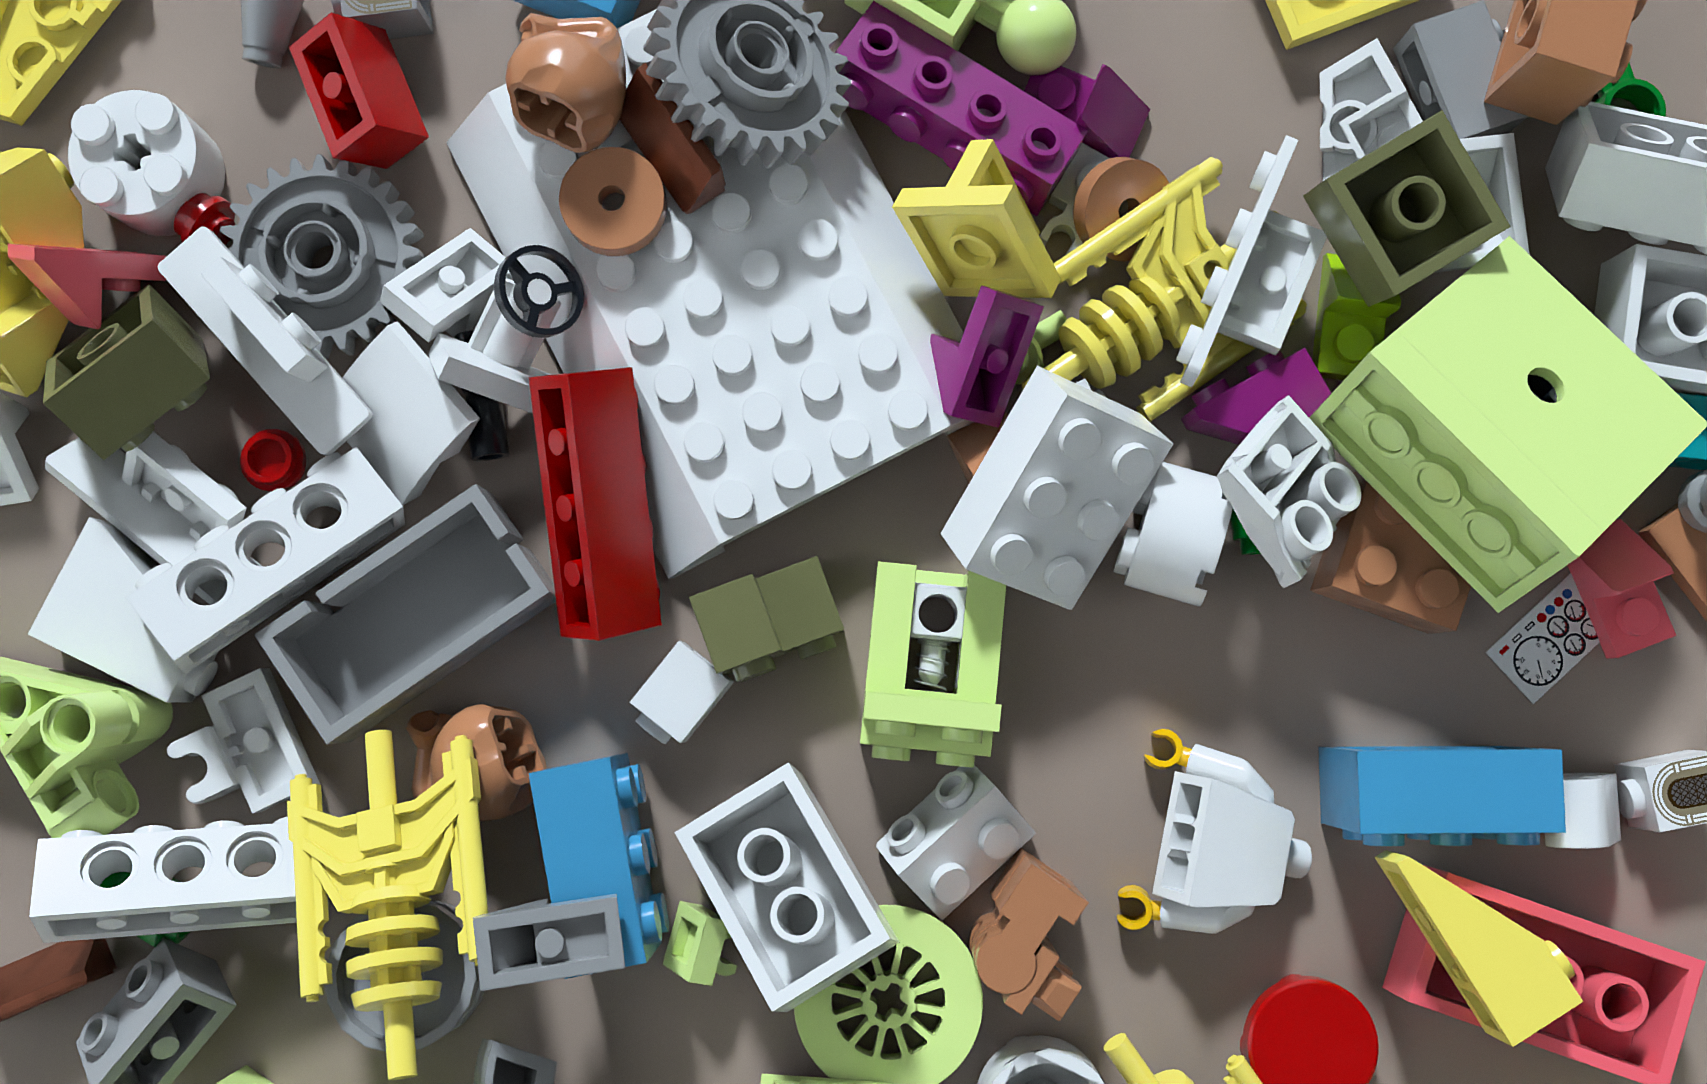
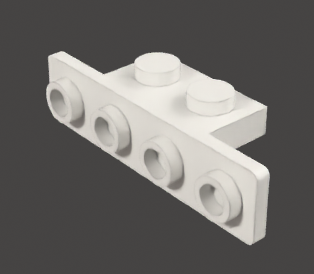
[1176,135,1327,387]
[158,227,373,456]
[45,431,263,605]

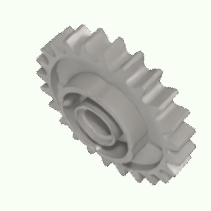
[643,0,851,168]
[220,154,426,359]

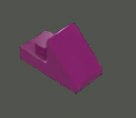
[1024,64,1150,158]
[930,285,1044,428]

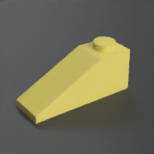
[1375,850,1583,1047]

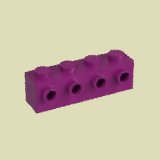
[835,1,1088,216]

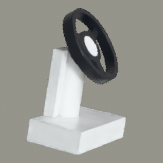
[428,245,584,414]

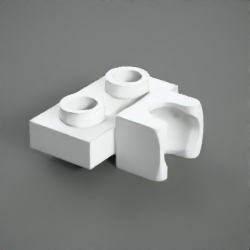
[167,668,320,814]

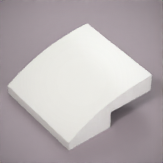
[343,321,480,506]

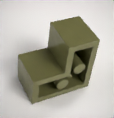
[689,556,844,682]

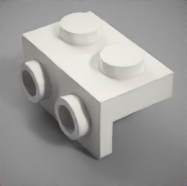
[876,765,1036,921]

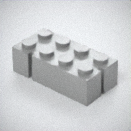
[254,484,556,744]

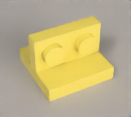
[892,139,1061,298]

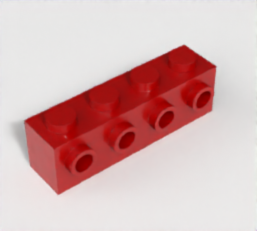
[529,367,662,641]

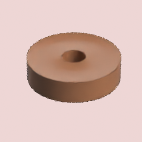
[559,147,667,256]
[1073,157,1169,262]

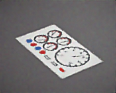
[1485,573,1600,704]

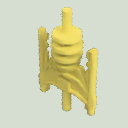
[1022,157,1307,422]
[287,730,488,1080]

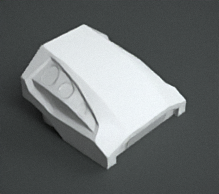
[1217,395,1361,588]

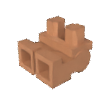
[969,848,1089,1021]

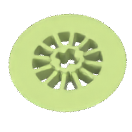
[794,905,983,1084]

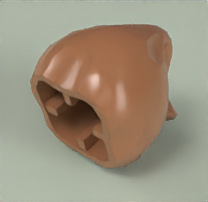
[505,13,626,153]
[406,704,547,821]

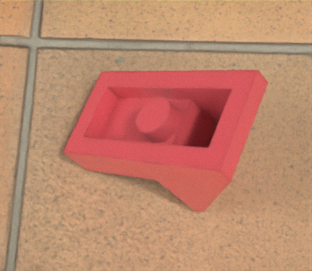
[8,243,166,329]
[1567,519,1677,659]

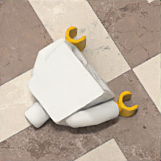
[1117,729,1312,934]

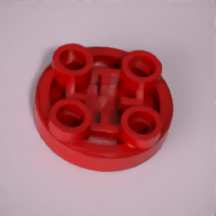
[1240,974,1379,1084]

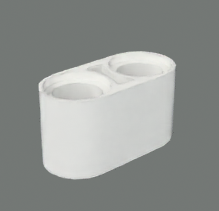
[1545,773,1621,848]

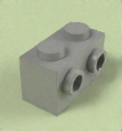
[76,938,237,1084]

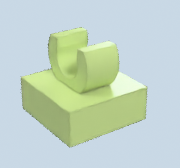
[663,901,737,986]

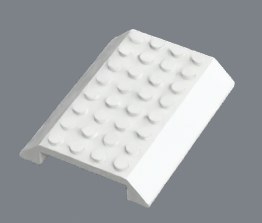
[446,10,974,580]

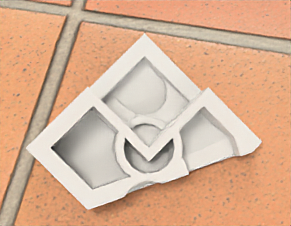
[1320,38,1423,181]

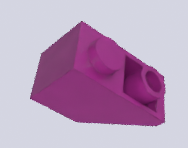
[1181,348,1331,445]

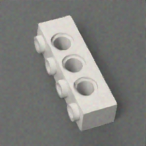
[125,447,405,674]
[29,817,329,943]

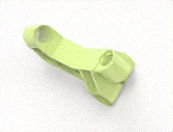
[0,657,173,838]

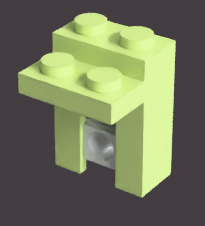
[860,561,1006,768]

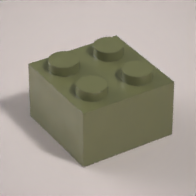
[1303,110,1511,307]
[43,284,210,460]

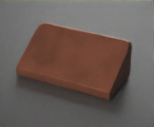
[619,63,726,214]
[0,938,117,1022]

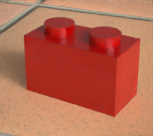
[289,12,429,169]

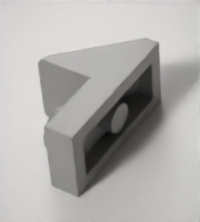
[472,893,625,991]

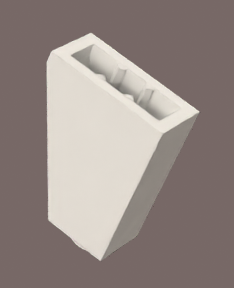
[28,517,219,703]

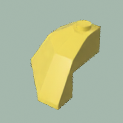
[0,147,84,397]

